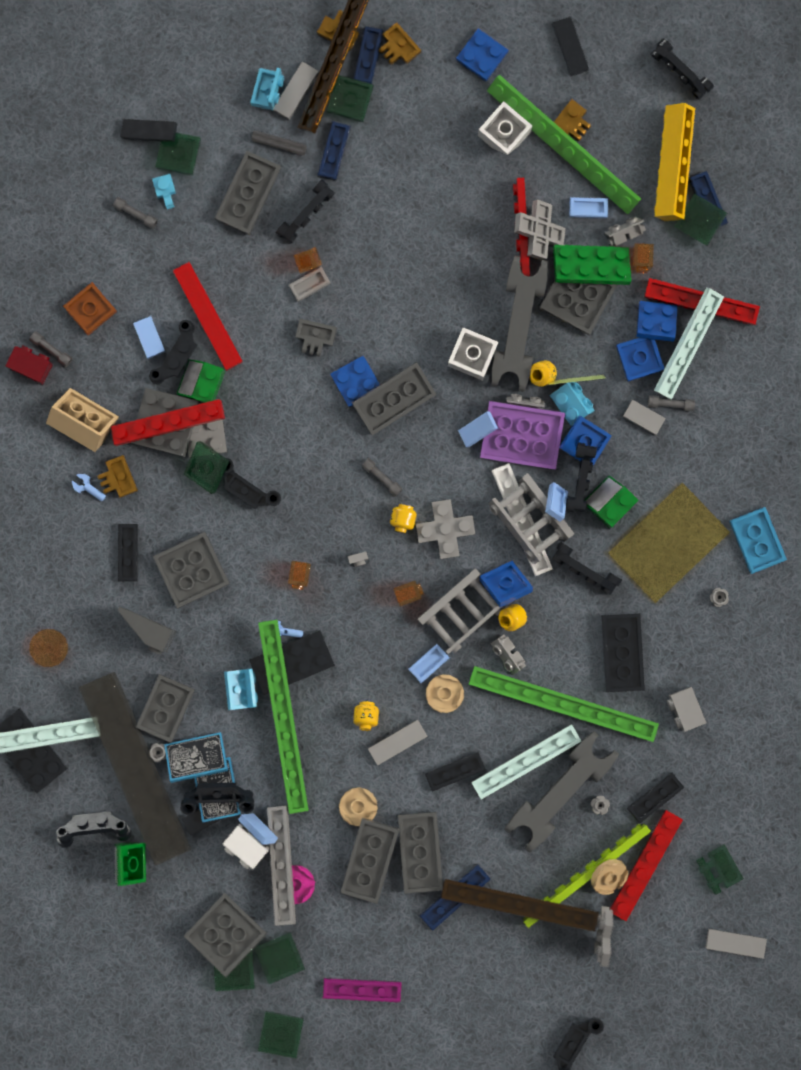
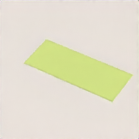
[549,375,605,385]

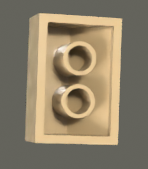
[46,388,119,452]

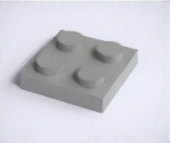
[188,420,227,458]

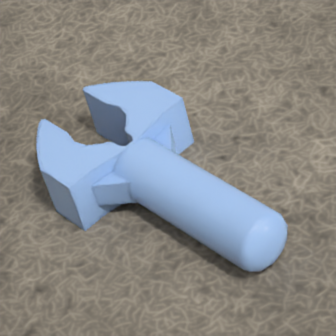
[72,474,106,501]
[278,621,303,638]

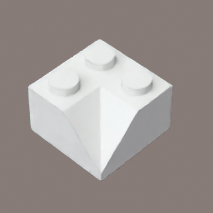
[478,101,532,155]
[448,328,498,381]
[223,823,270,869]

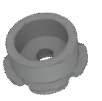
[710,588,729,607]
[149,743,166,762]
[591,796,610,815]

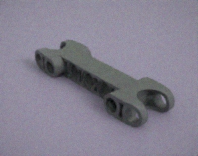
[492,256,548,392]
[504,731,619,852]

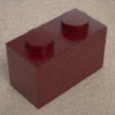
[6,345,53,385]

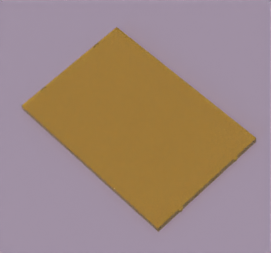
[608,482,730,603]

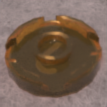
[29,629,68,667]

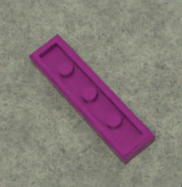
[323,978,402,1002]

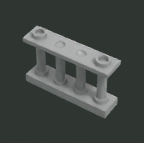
[489,473,574,564]
[418,568,504,655]

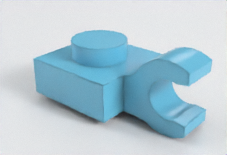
[152,174,176,209]

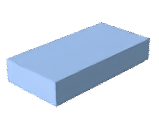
[569,197,608,218]
[133,316,165,359]
[458,412,498,447]
[545,482,568,522]
[409,644,449,683]
[238,813,278,845]

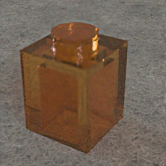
[632,243,654,273]
[293,246,322,273]
[288,561,311,590]
[393,581,424,607]

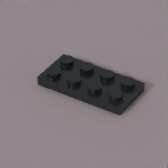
[601,613,645,692]
[249,630,335,695]
[0,708,68,793]

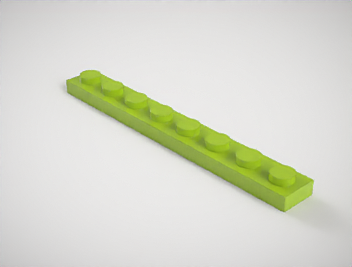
[522,824,651,928]

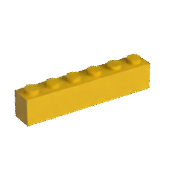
[654,103,695,221]

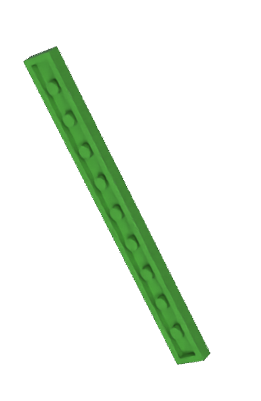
[487,75,641,214]
[258,619,309,814]
[469,666,659,742]

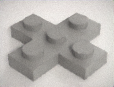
[514,199,565,260]
[416,499,475,559]
[594,906,613,967]

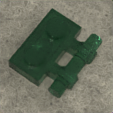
[696,844,744,895]

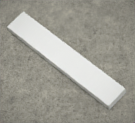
[492,463,553,576]

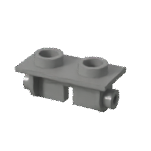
[604,217,646,246]
[506,394,545,409]
[490,635,526,675]

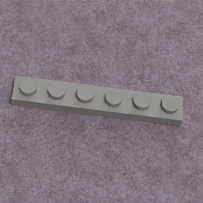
[267,806,296,926]

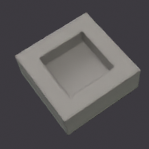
[348,552,369,567]

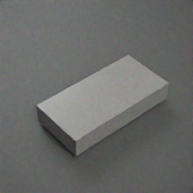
[288,267,331,302]
[623,400,666,436]

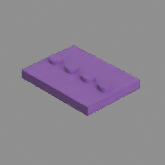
[480,401,565,470]

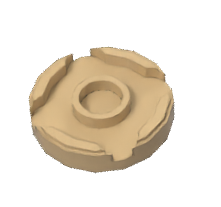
[426,675,464,713]
[339,787,378,826]
[591,859,628,895]

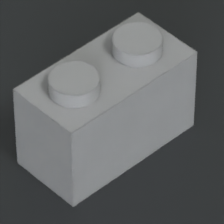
[667,687,706,732]

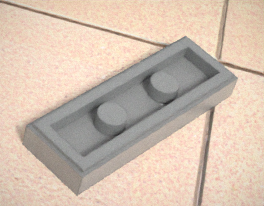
[273,62,319,120]
[368,720,428,766]
[705,928,767,959]

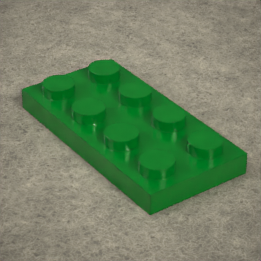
[553,245,631,285]

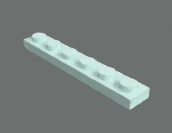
[654,287,724,399]
[0,717,100,754]
[471,724,581,799]

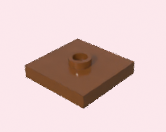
[63,282,117,336]

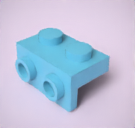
[250,68,284,110]
[550,382,595,427]
[224,669,258,710]

